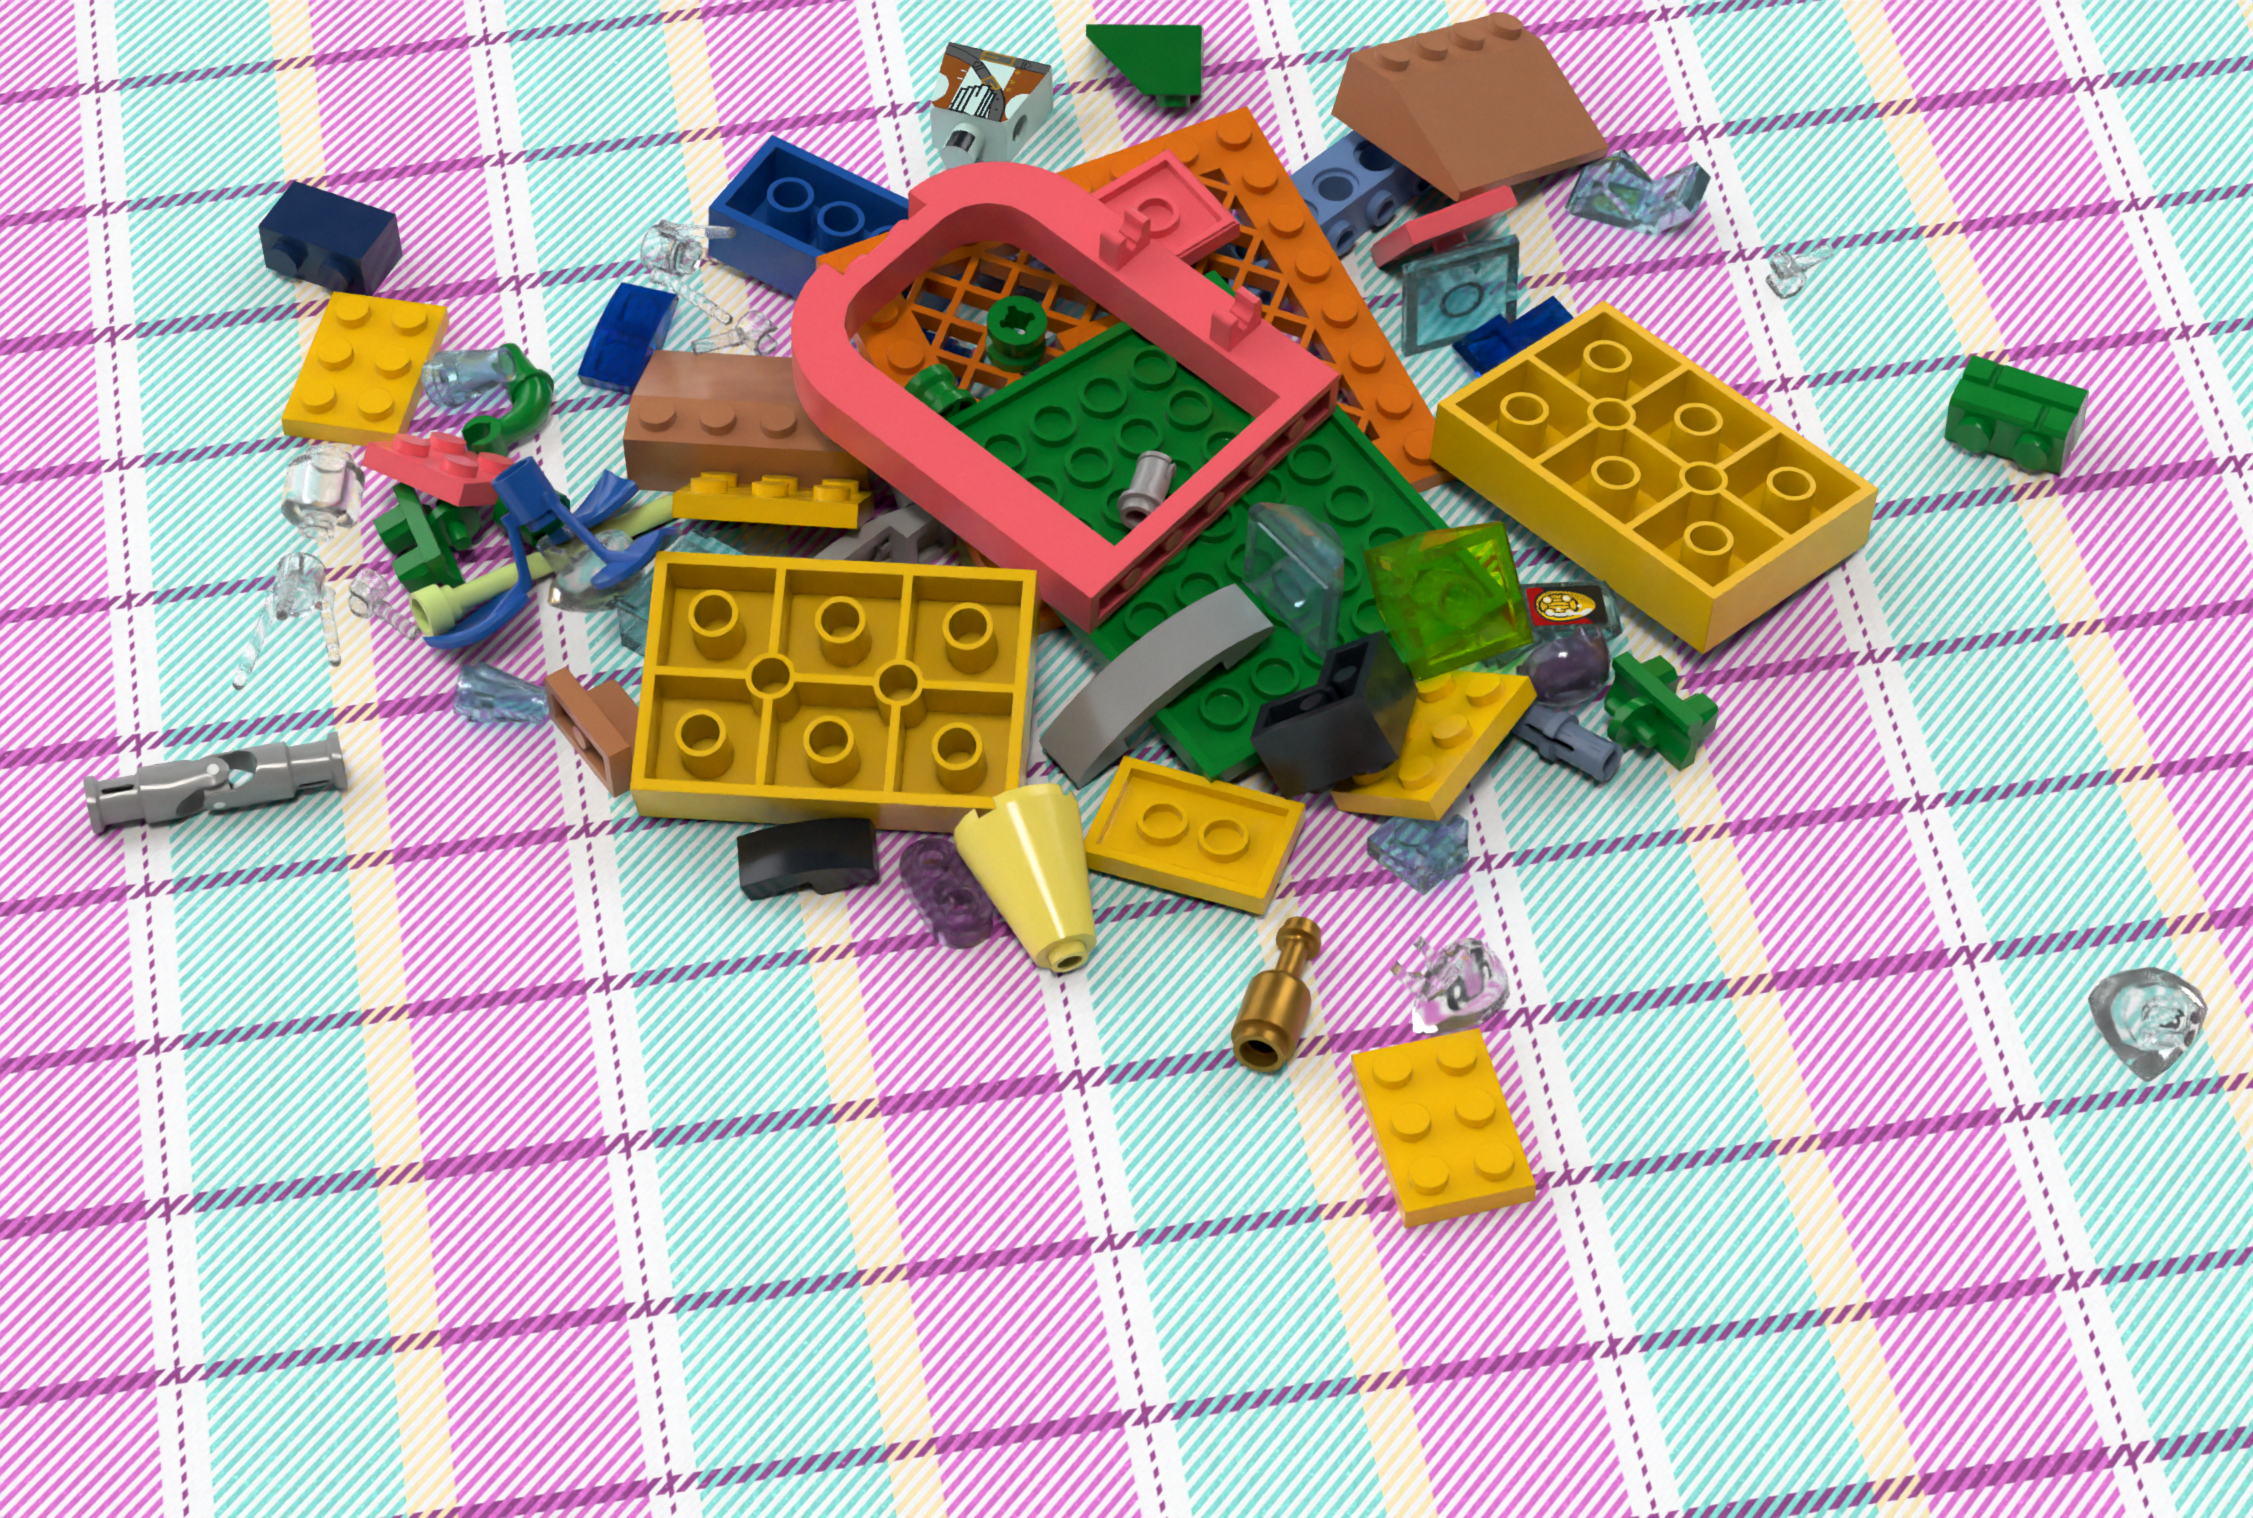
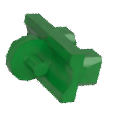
[373,482,481,594]
[1604,651,1719,771]

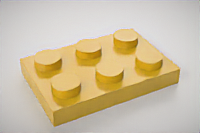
[281,291,449,446]
[672,471,875,529]
[1330,668,1538,821]
[1084,756,1306,915]
[1351,1028,1536,1228]

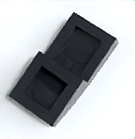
[737,818,879,901]

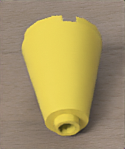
[953,783,1097,972]

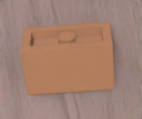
[544,667,639,798]

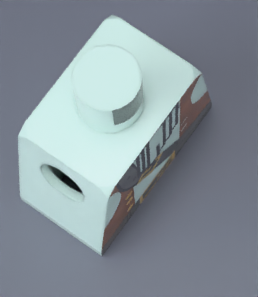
[930,42,1053,169]

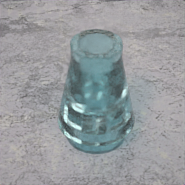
[422,346,516,409]
[453,661,548,725]

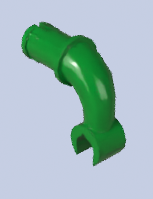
[461,343,554,457]

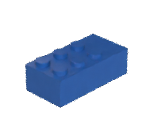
[708,135,965,334]

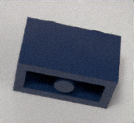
[258,181,403,296]

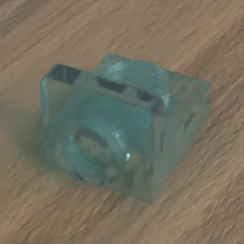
[1367,814,1469,896]

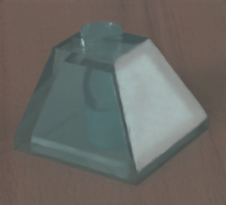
[1401,234,1520,358]
[1242,502,1344,660]

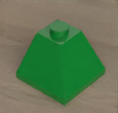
[1086,24,1204,107]

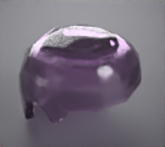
[1516,625,1611,707]

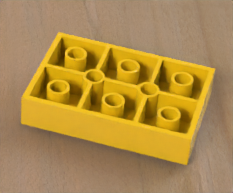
[1430,300,1879,654]
[630,551,1041,833]

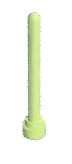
[409,495,674,637]

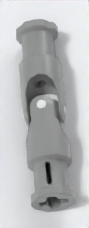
[83,731,348,833]

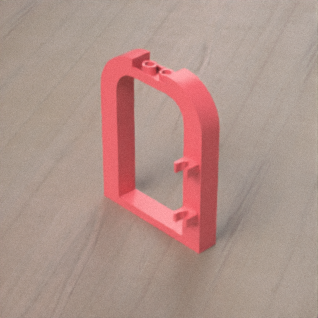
[791,161,1340,635]

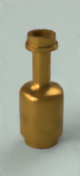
[1231,916,1322,1072]

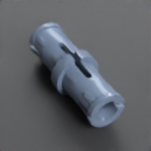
[1510,701,1623,781]

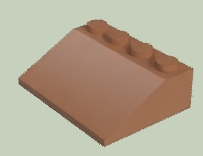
[1331,12,1609,202]
[623,350,875,492]

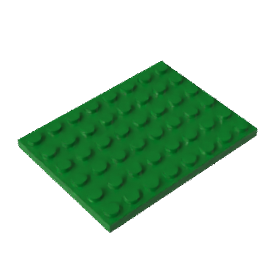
[946,270,1514,783]

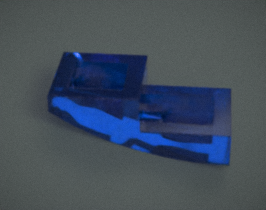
[577,282,679,395]
[1451,295,1574,379]

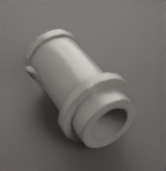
[1117,451,1177,530]

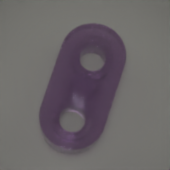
[899,838,994,949]

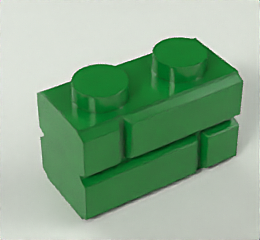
[1944,355,2089,475]

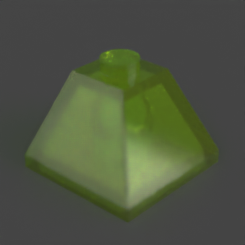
[1363,521,1534,682]

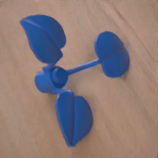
[422,456,683,649]

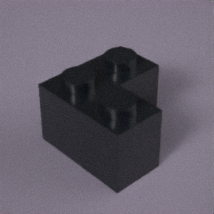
[1250,630,1418,800]

